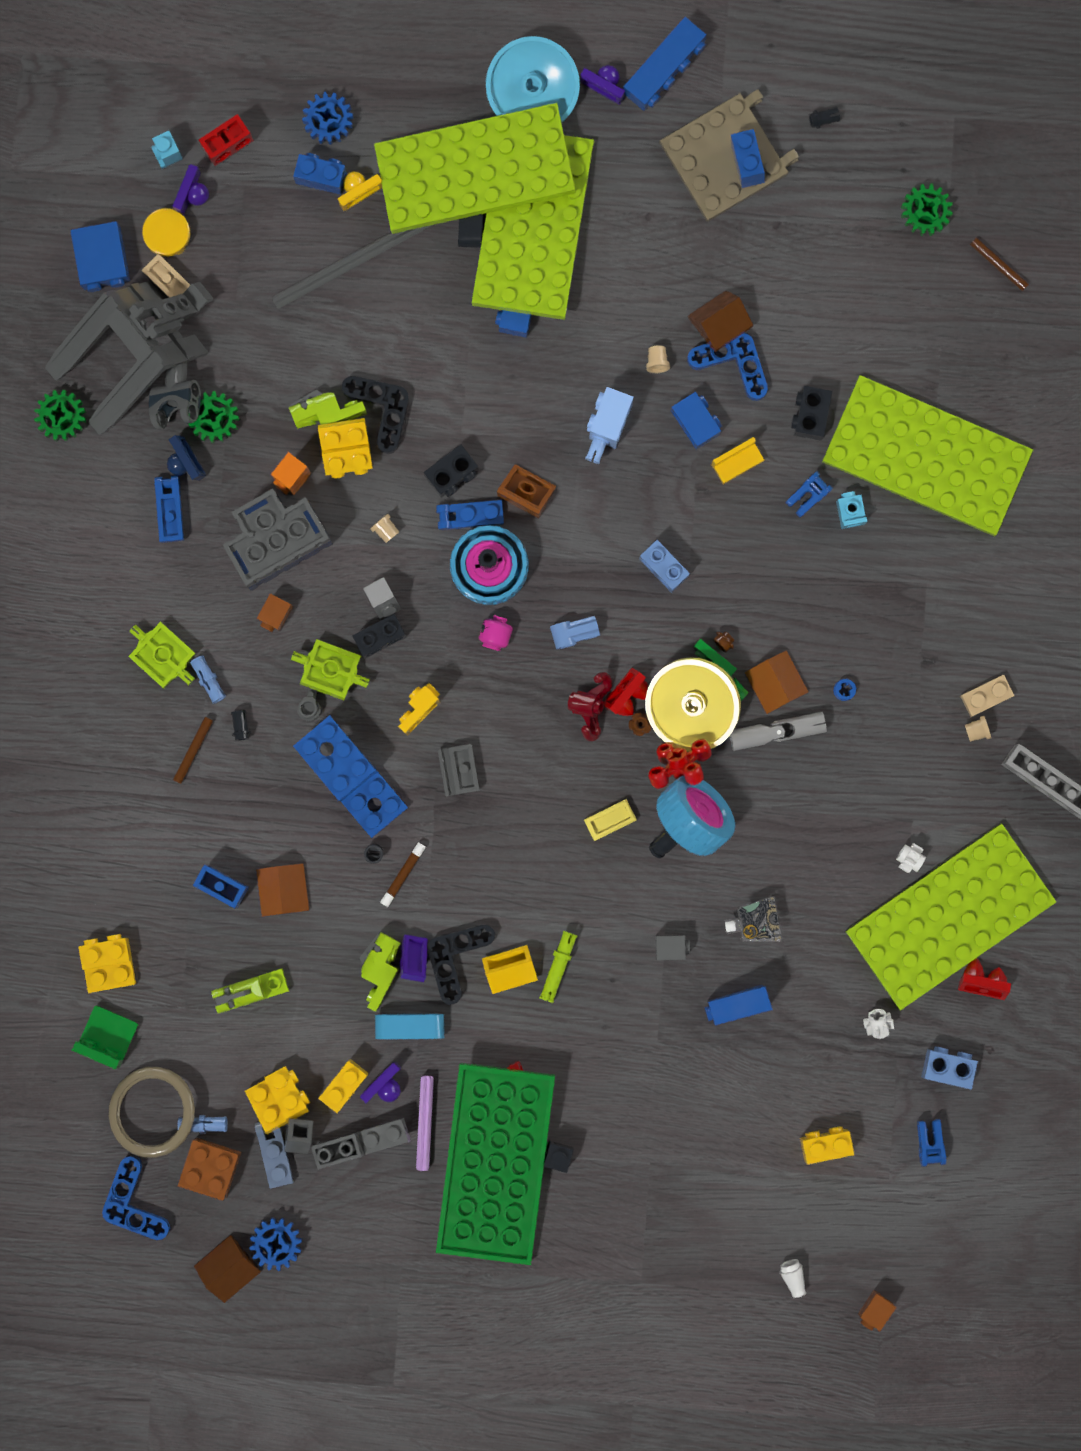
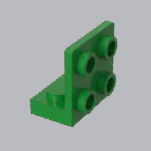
[72,1005,138,1070]

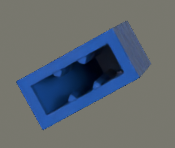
[705,985,772,1025]

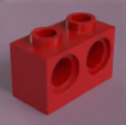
[199,114,254,166]

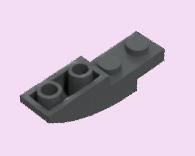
[311,1118,411,1169]

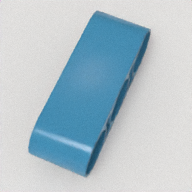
[375,1014,444,1039]

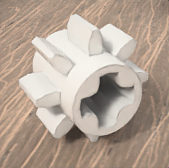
[896,844,926,873]
[863,1009,894,1039]

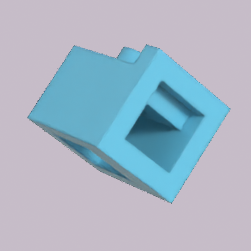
[151,131,183,168]
[836,491,867,529]

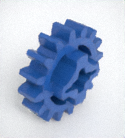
[302,92,354,145]
[250,1217,302,1271]

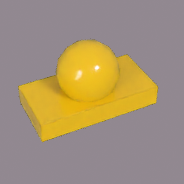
[338,172,382,211]

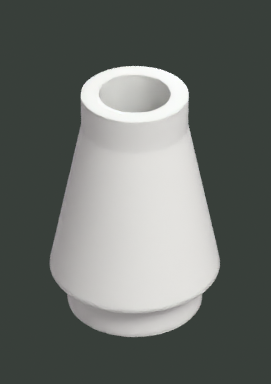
[780,1259,806,1298]

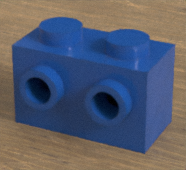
[293,153,347,195]

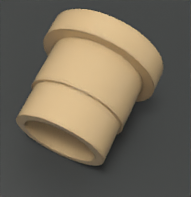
[646,346,670,373]
[370,514,399,543]
[965,716,991,742]

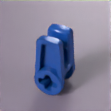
[785,471,833,518]
[917,1119,946,1167]

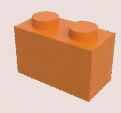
[271,452,311,495]

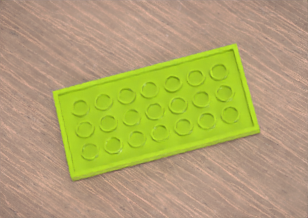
[374,103,576,234]
[472,135,594,320]
[822,375,1033,537]
[845,824,1056,1010]

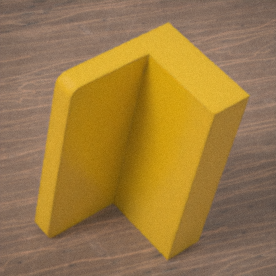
[711,437,764,485]

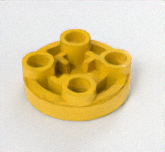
[142,208,190,256]

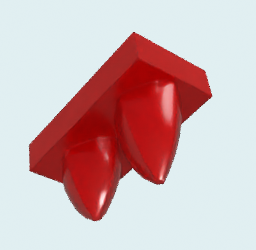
[604,668,649,716]
[958,958,1011,1000]

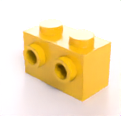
[800,1126,854,1164]

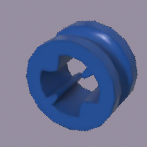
[833,679,856,701]

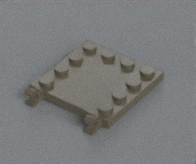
[660,90,799,222]

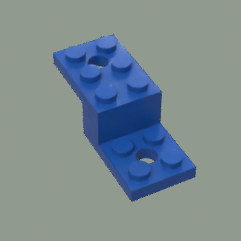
[293,715,408,838]

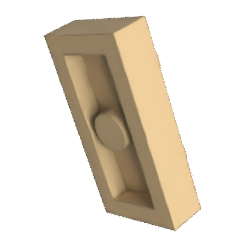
[142,254,190,298]
[960,675,1014,717]

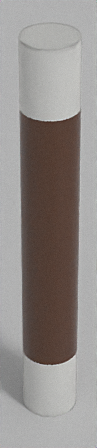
[380,842,426,907]

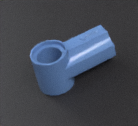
[550,616,600,650]

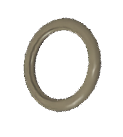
[109,1067,195,1158]

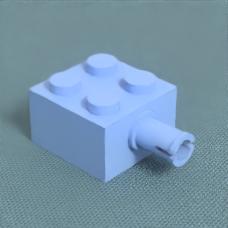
[585,387,634,464]

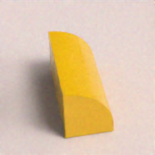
[482,945,538,994]

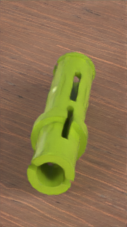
[539,930,577,1003]

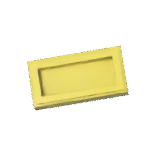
[584,799,637,841]

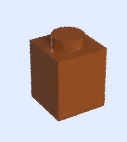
[257,593,293,632]
[858,1290,897,1331]

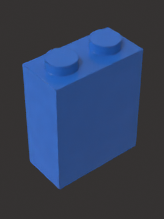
[70,221,130,292]

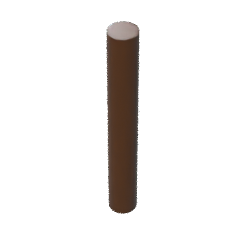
[970,238,1029,291]
[173,717,213,784]

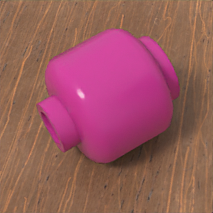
[479,615,513,651]

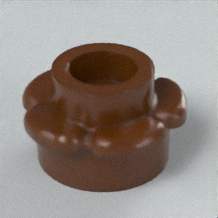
[713,631,734,653]
[629,713,652,736]

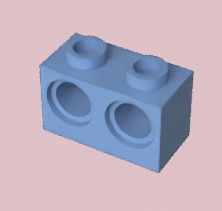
[639,540,690,593]
[921,1046,978,1089]

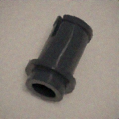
[809,107,840,129]
[231,710,251,741]

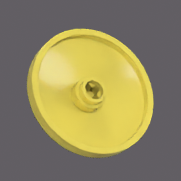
[645,658,741,752]

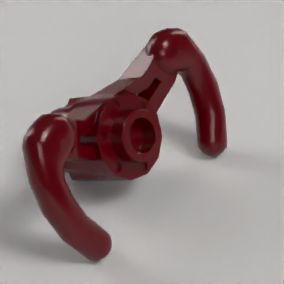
[568,672,613,742]

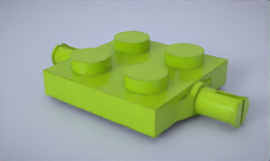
[128,622,196,689]
[291,639,370,701]

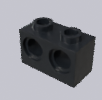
[791,386,832,441]
[423,444,479,498]
[352,614,406,659]

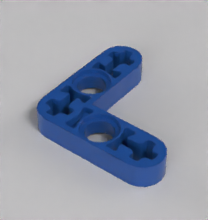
[687,333,768,401]
[102,1155,170,1240]

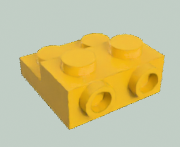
[318,418,372,478]
[398,683,440,736]
[78,934,136,993]
[245,1066,310,1134]

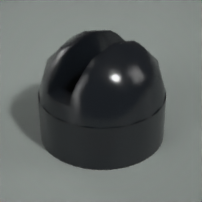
[364,844,384,864]

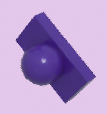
[580,65,625,105]
[173,164,209,216]
[400,934,428,982]
[360,1062,401,1103]

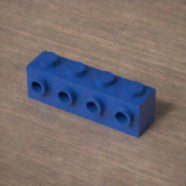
[623,17,706,111]

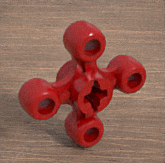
[648,739,712,789]

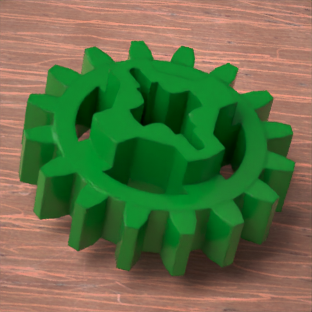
[901,184,953,236]
[34,390,86,442]
[189,391,240,443]

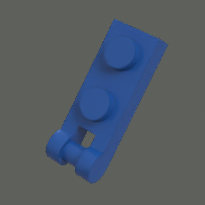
[155,475,184,543]
[436,500,504,530]

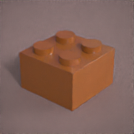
[178,1137,241,1201]

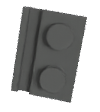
[438,744,480,797]

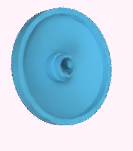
[486,36,580,123]

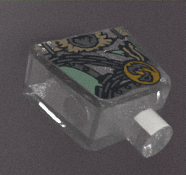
[724,896,782,942]

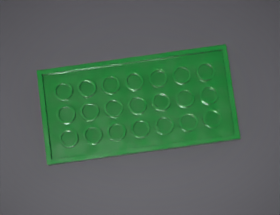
[436,1063,555,1265]

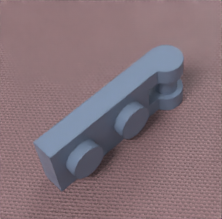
[255,1122,294,1189]

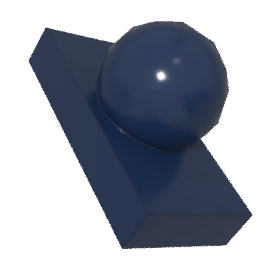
[167,435,206,481]

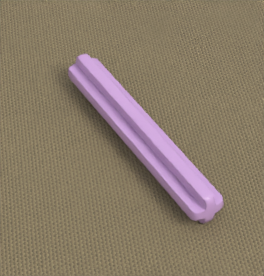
[416,1075,434,1171]

